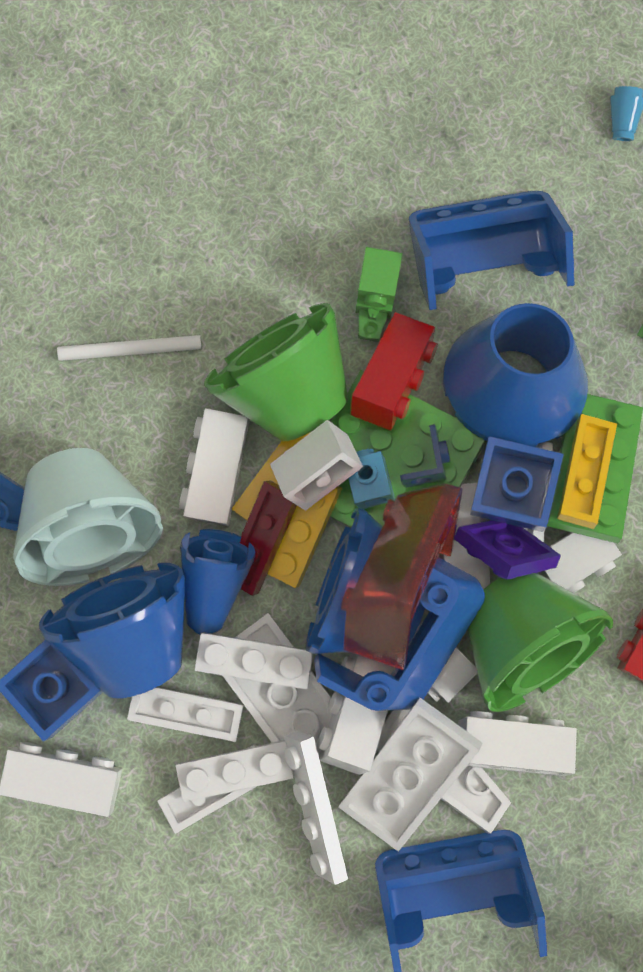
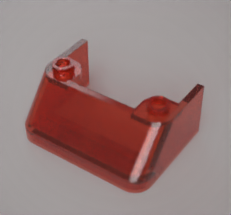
[341,483,463,670]

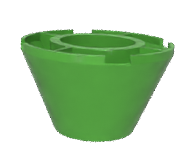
[204,303,348,441]
[468,573,614,712]

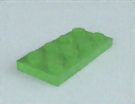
[547,394,643,544]

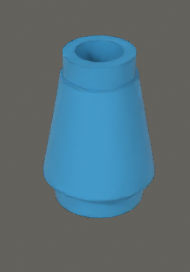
[610,86,643,142]

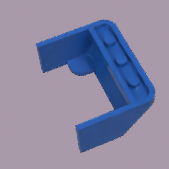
[409,191,575,310]
[314,531,485,711]
[375,830,547,972]

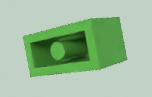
[355,247,403,342]

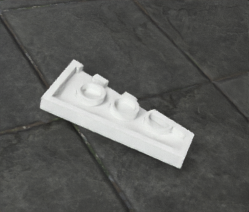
[376,709,511,834]

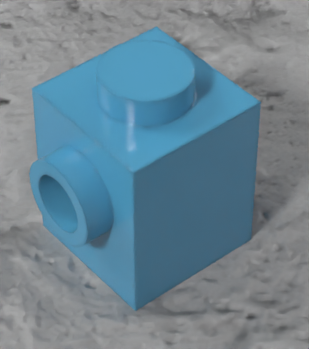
[349,449,395,509]

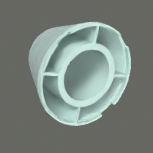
[13,448,163,586]

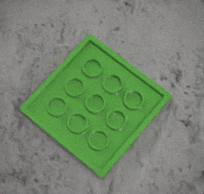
[330,370,486,551]

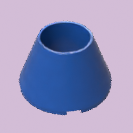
[443,303,588,447]
[306,508,426,654]
[39,563,185,698]

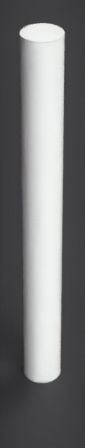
[57,335,202,361]

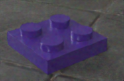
[454,520,561,580]

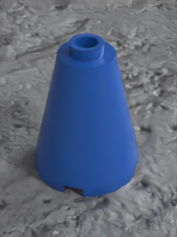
[180,529,255,635]

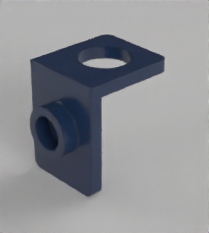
[400,424,450,487]

